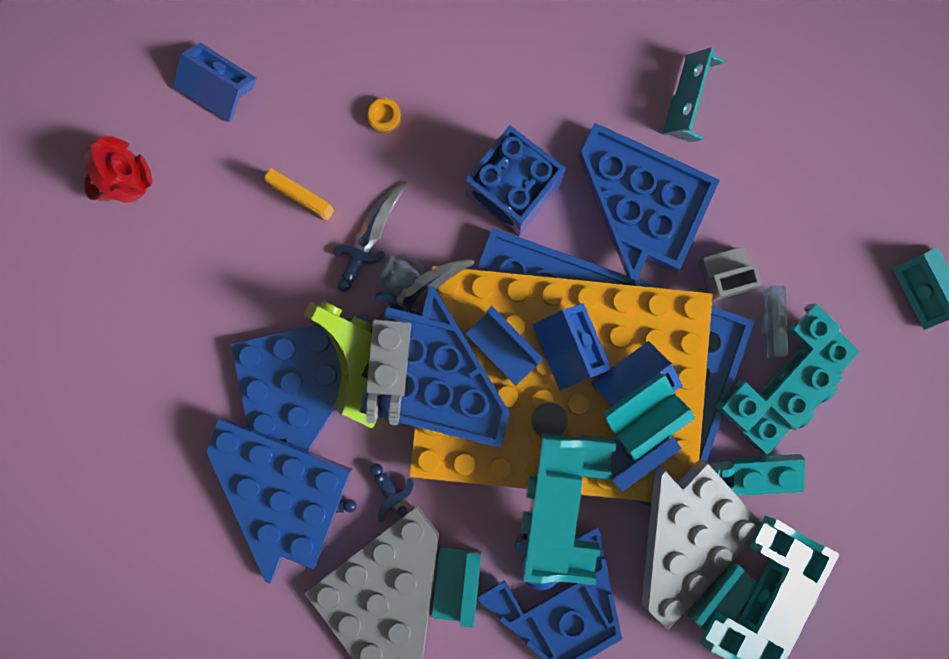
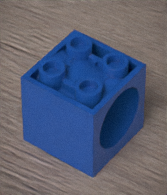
[465,125,566,236]

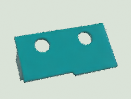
[663,47,725,142]

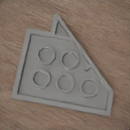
[641,458,761,630]
[305,506,439,659]

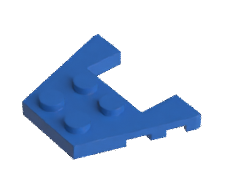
[477,527,622,659]

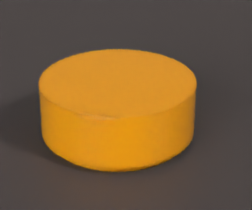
[367,98,401,134]

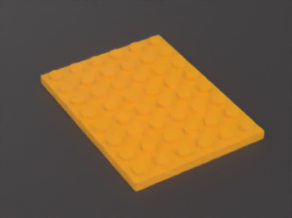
[410,266,713,502]

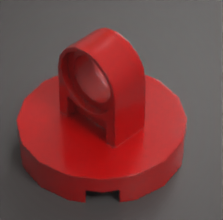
[84,136,152,203]

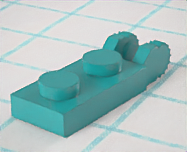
[708,454,805,496]

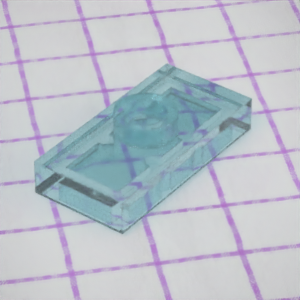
[760,286,788,359]

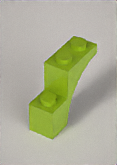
[303,301,378,429]

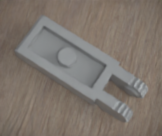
[366,320,411,425]

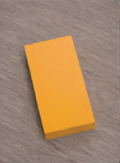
[264,168,334,220]

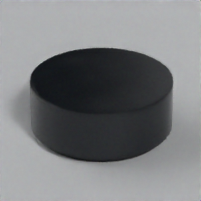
[531,403,568,437]

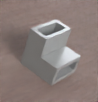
[699,246,763,301]

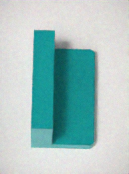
[892,247,949,330]
[603,372,695,461]
[432,547,481,628]
[687,562,758,631]

